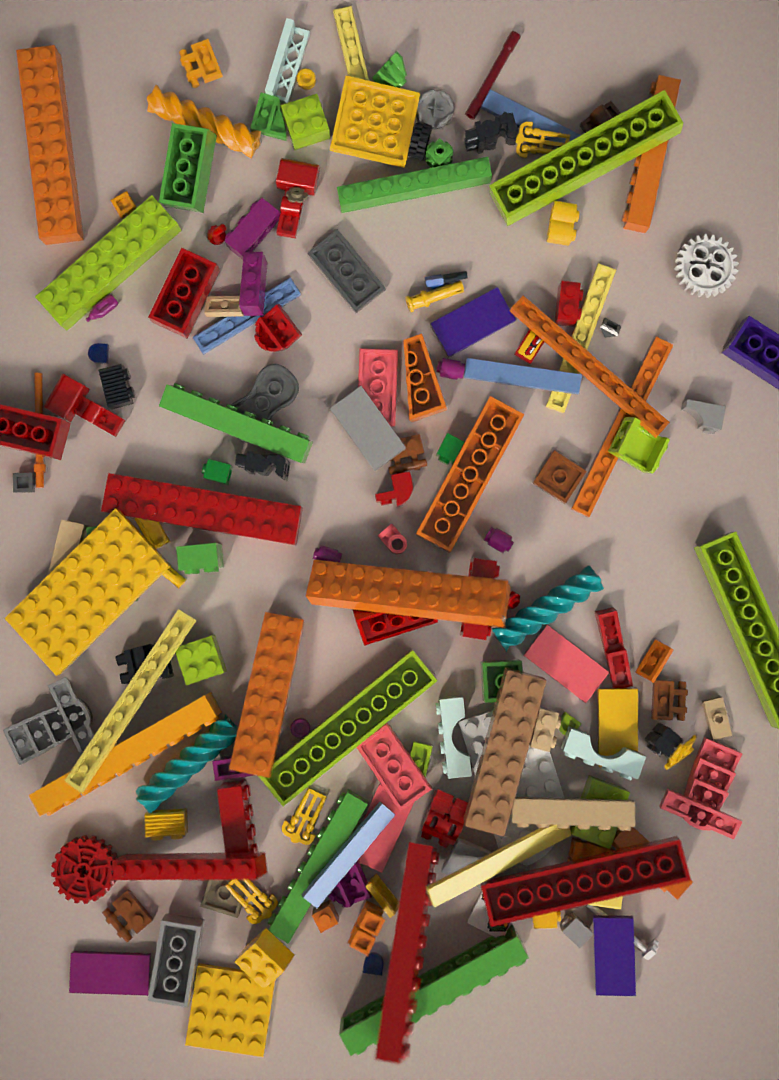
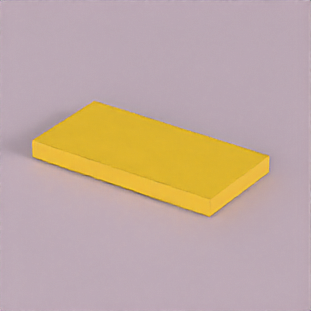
[598,688,638,768]

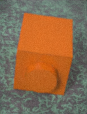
[312,900,339,933]

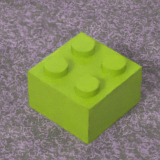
[281,94,330,150]
[175,635,227,686]

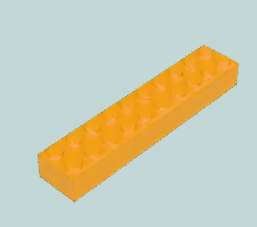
[28,692,222,816]

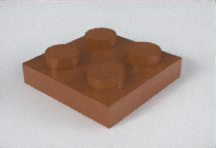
[533,450,587,504]

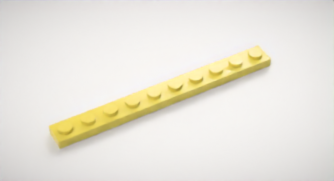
[65,609,196,792]

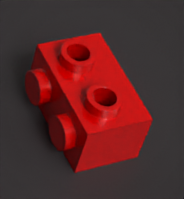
[555,281,583,326]

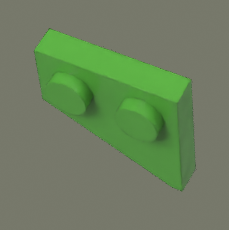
[250,93,287,141]

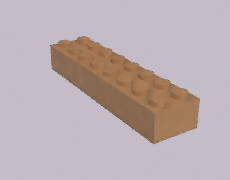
[463,667,547,836]

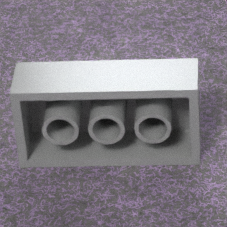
[148,914,205,1007]

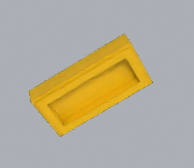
[134,518,170,549]
[365,874,399,918]

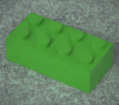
[159,123,217,213]

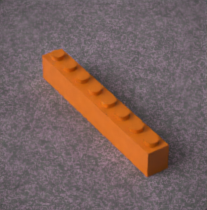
[622,75,681,233]

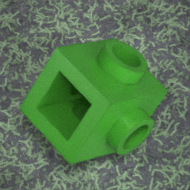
[425,138,453,168]

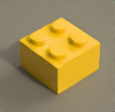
[235,928,295,989]

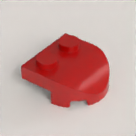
[254,304,302,352]

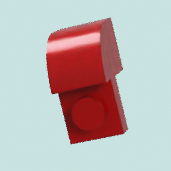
[375,471,413,507]

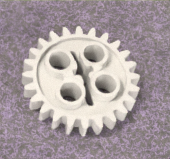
[674,234,739,298]

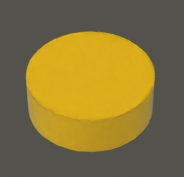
[297,68,316,90]

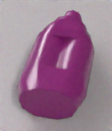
[86,294,119,322]

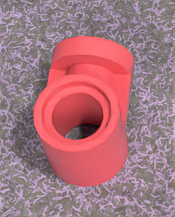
[378,524,407,554]

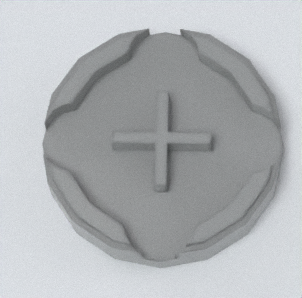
[416,90,454,129]

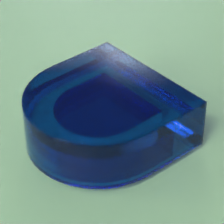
[88,343,109,364]
[362,952,383,976]

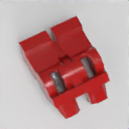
[421,789,468,848]

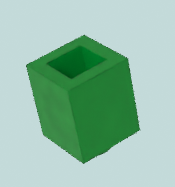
[436,433,464,465]
[202,459,233,485]

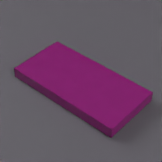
[69,951,151,996]

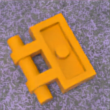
[179,39,223,88]

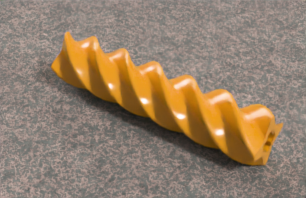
[147,85,261,158]

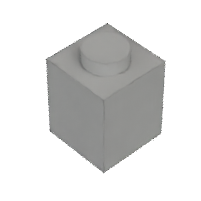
[560,912,593,948]

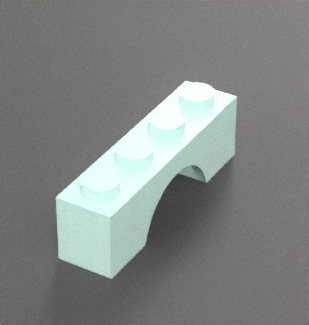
[436,695,472,779]
[561,726,646,780]

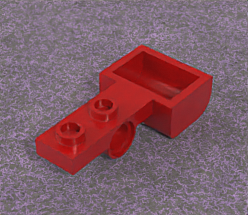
[276,158,320,239]
[43,374,126,437]

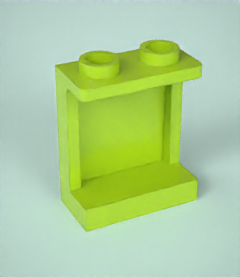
[608,417,670,474]

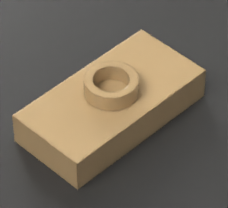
[204,296,244,317]
[702,697,732,740]

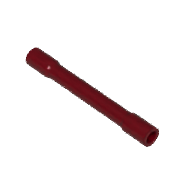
[465,31,520,120]

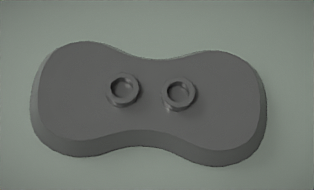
[231,364,299,443]

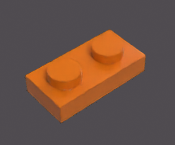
[635,639,674,683]

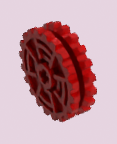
[51,835,118,904]

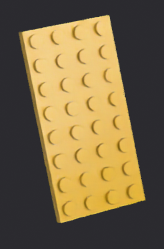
[4,508,171,676]

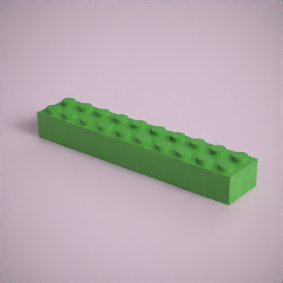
[339,924,529,1056]

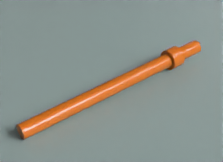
[34,373,46,488]

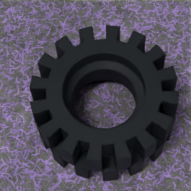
[408,121,432,160]

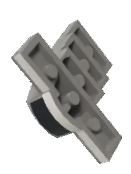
[3,677,95,765]

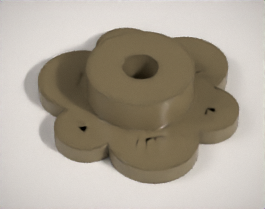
[286,187,308,203]

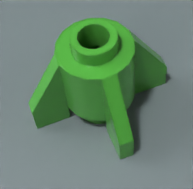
[372,51,407,88]

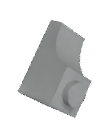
[681,399,726,434]

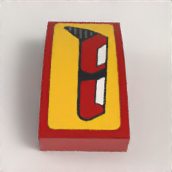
[514,329,544,364]

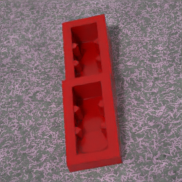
[594,607,633,688]

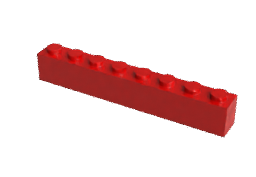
[112,852,267,880]

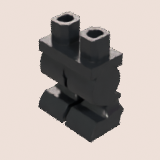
[464,112,518,154]
[235,451,290,481]
[115,642,174,684]

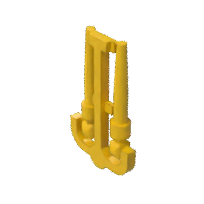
[516,122,570,158]
[664,735,697,770]
[282,788,327,845]
[225,880,278,924]

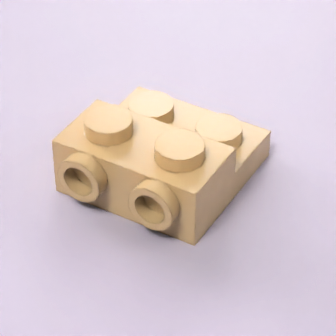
[529,707,561,752]

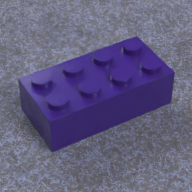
[722,316,779,390]

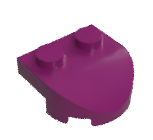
[328,860,372,908]

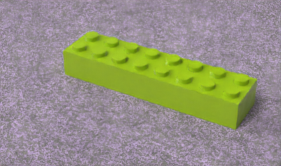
[35,195,182,331]

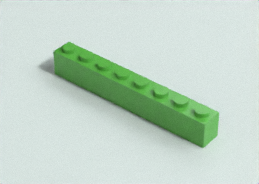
[337,157,492,213]
[159,383,313,463]
[267,789,368,944]

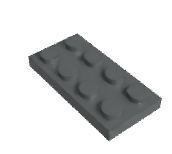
[308,229,386,313]

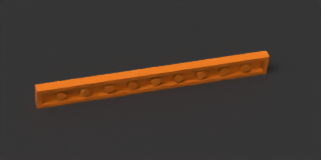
[510,295,670,438]
[571,337,673,517]

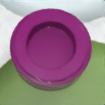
[290,718,310,738]

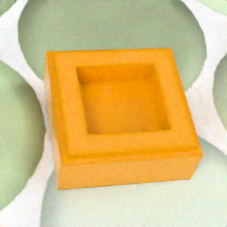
[111,191,137,218]

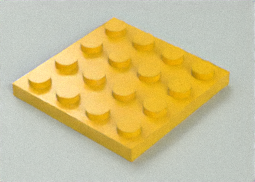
[330,75,420,168]
[185,963,275,1057]

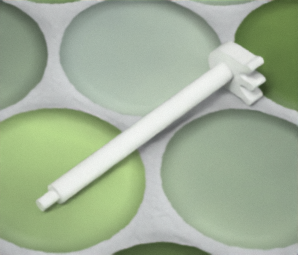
[586,905,660,960]

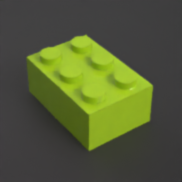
[570,775,630,849]

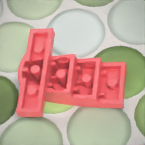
[659,737,742,839]

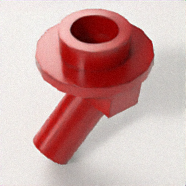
[207,224,226,245]
[507,591,520,609]

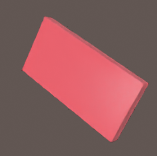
[358,348,398,427]
[523,624,609,703]
[357,723,433,812]
[358,783,414,873]

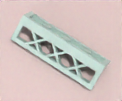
[265,18,310,104]

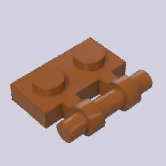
[388,434,427,474]
[651,680,688,721]
[102,889,153,943]

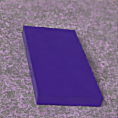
[430,287,516,358]
[593,915,636,996]

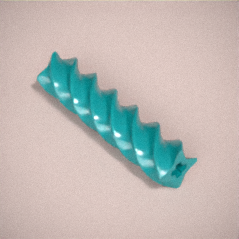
[492,565,604,652]
[136,714,239,813]

